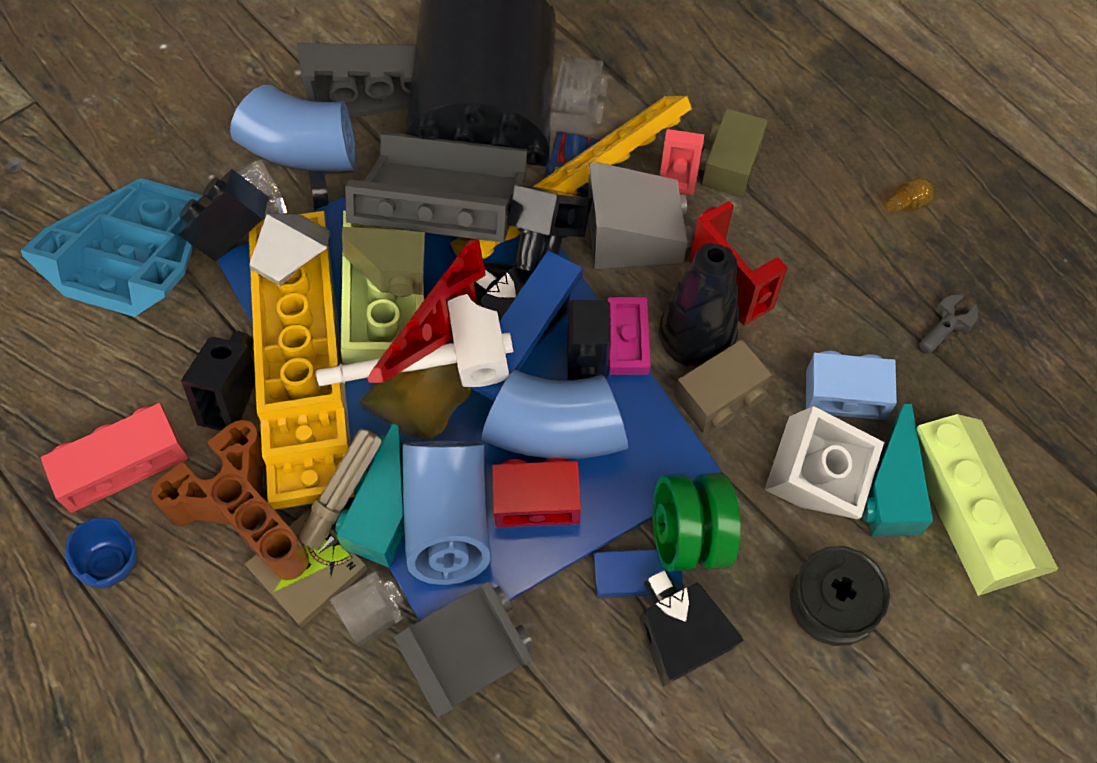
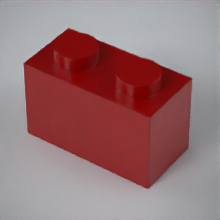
[492,458,581,528]

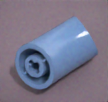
[230,85,357,173]
[481,370,628,459]
[403,441,491,585]

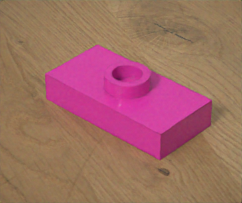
[607,297,650,375]

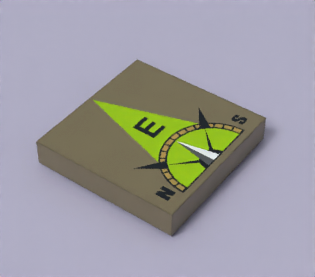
[245,508,368,628]

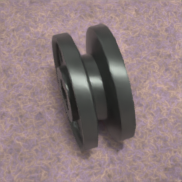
[790,546,890,646]

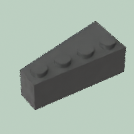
[297,43,416,118]

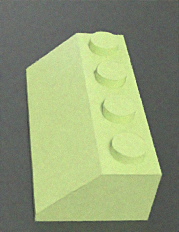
[341,211,424,365]
[917,414,1058,596]

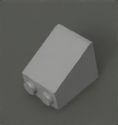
[588,162,692,269]

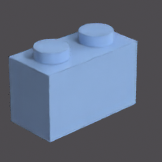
[806,351,897,420]

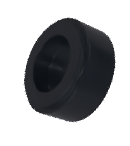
[309,172,329,210]

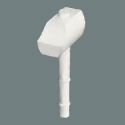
[316,294,513,387]

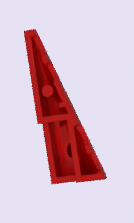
[367,239,486,383]

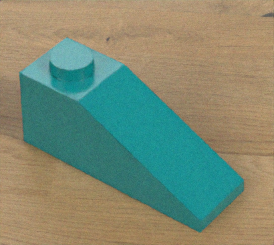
[862,404,933,537]

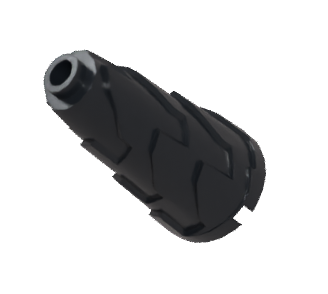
[659,242,739,367]

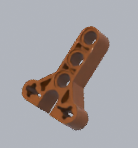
[151,420,309,580]

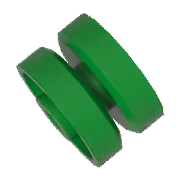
[652,473,741,572]

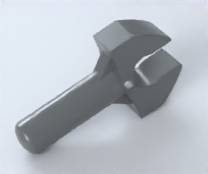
[919,295,978,354]

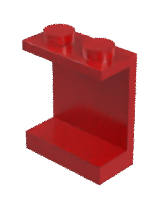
[689,201,788,326]

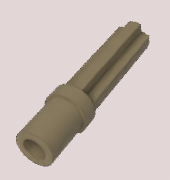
[297,428,382,550]

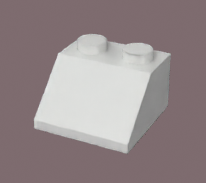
[764,406,884,519]

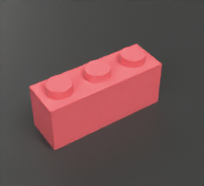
[40,403,189,514]

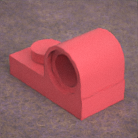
[660,129,704,195]

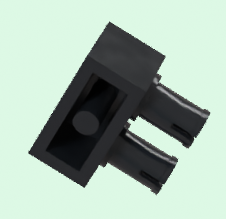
[507,185,592,271]

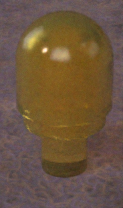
[886,177,935,213]

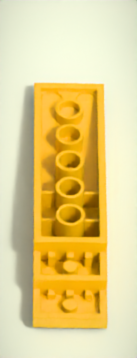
[249,211,356,510]

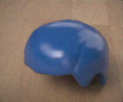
[65,518,137,589]

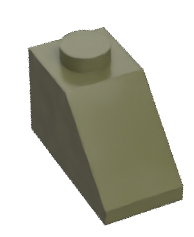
[342,227,425,297]

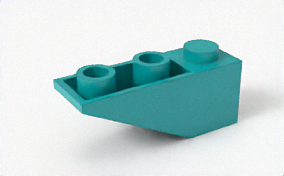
[335,424,405,568]

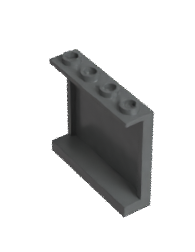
[345,132,527,243]

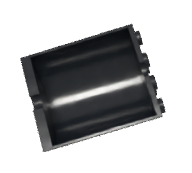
[406,0,556,167]

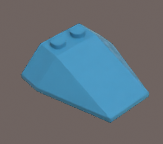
[21,178,203,317]

